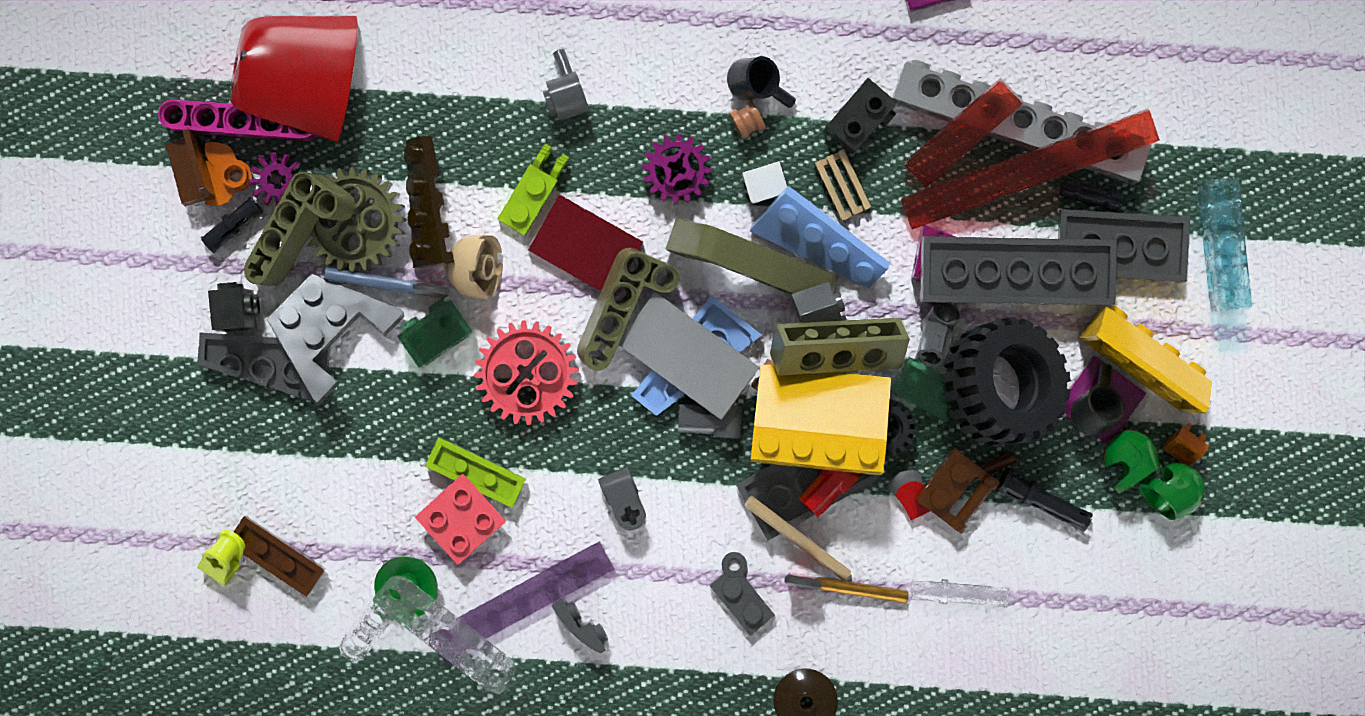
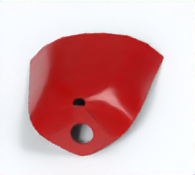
[230,16,358,142]

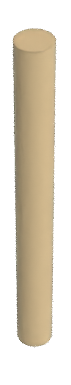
[745,496,851,581]

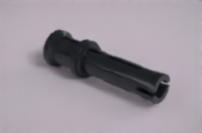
[995,467,1093,532]

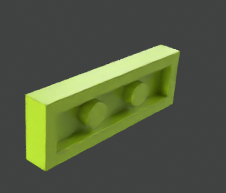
[425,437,527,508]

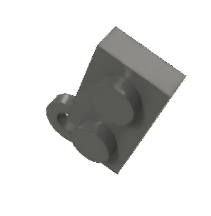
[709,552,775,636]

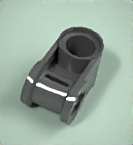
[598,466,646,530]

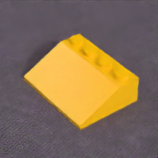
[1078,305,1212,413]
[751,364,891,475]

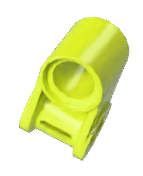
[197,529,245,586]

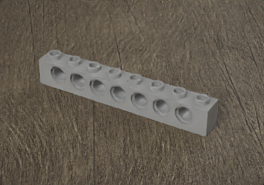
[892,59,1152,185]

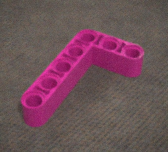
[158,100,318,142]

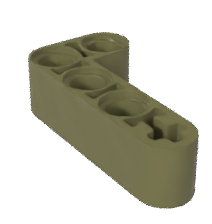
[244,172,355,286]
[577,248,680,371]

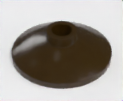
[773,668,838,716]

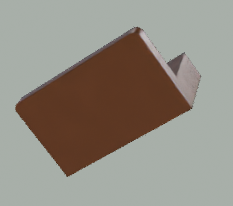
[165,128,216,207]

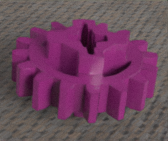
[642,134,712,205]

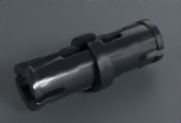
[200,196,263,253]

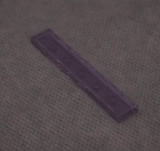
[429,540,615,661]

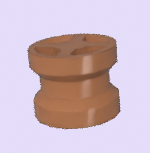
[729,100,766,140]

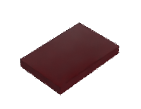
[528,194,644,294]

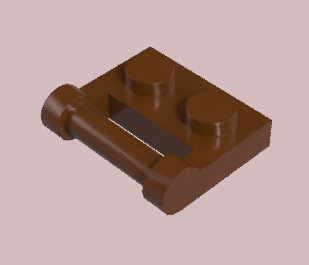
[915,448,1001,534]

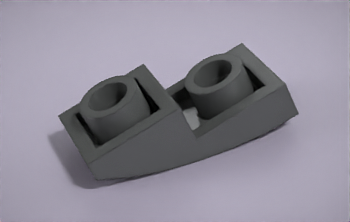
[552,597,609,654]

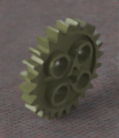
[307,167,407,272]

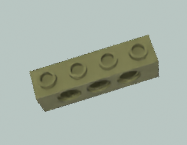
[770,318,910,376]

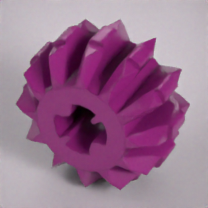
[248,152,300,206]

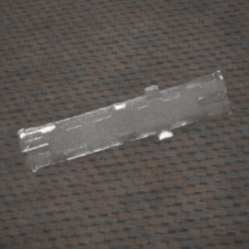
[910,579,1010,608]

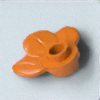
[205,142,253,206]

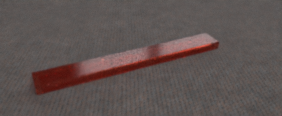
[901,109,1160,230]

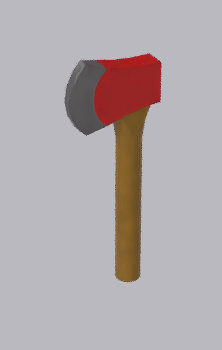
[784,572,908,603]

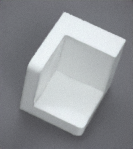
[741,162,787,204]

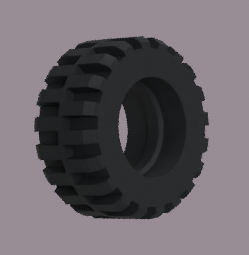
[942,317,1071,447]

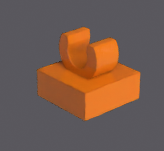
[1162,423,1209,466]

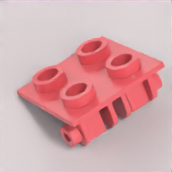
[415,474,506,565]

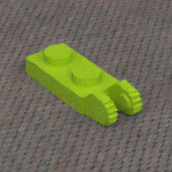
[497,144,569,236]

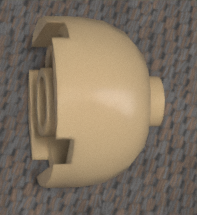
[444,234,503,300]

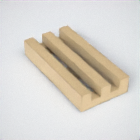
[814,149,871,222]

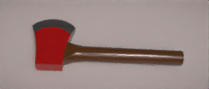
[887,452,1016,520]

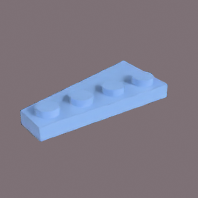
[749,186,890,289]
[631,295,762,416]

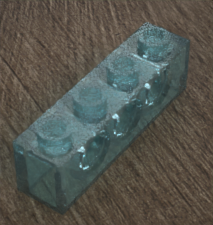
[1197,177,1253,312]

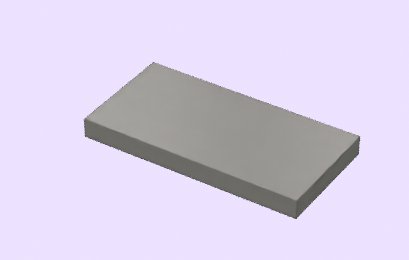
[619,292,760,420]

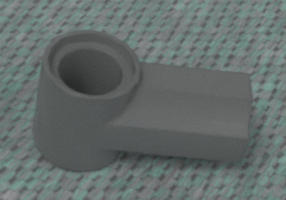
[916,302,960,367]
[678,404,742,438]

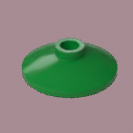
[374,556,438,619]

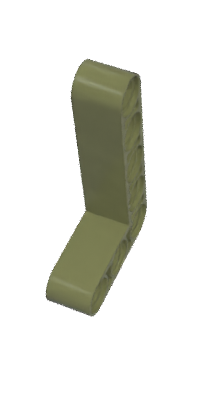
[665,219,838,294]

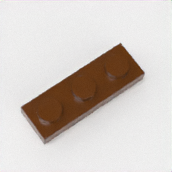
[233,516,326,597]

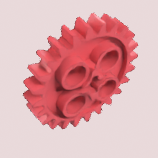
[474,320,579,425]

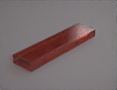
[904,77,1023,188]

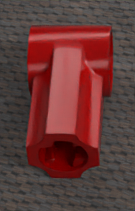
[797,469,863,518]

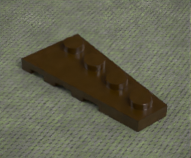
[404,136,454,268]

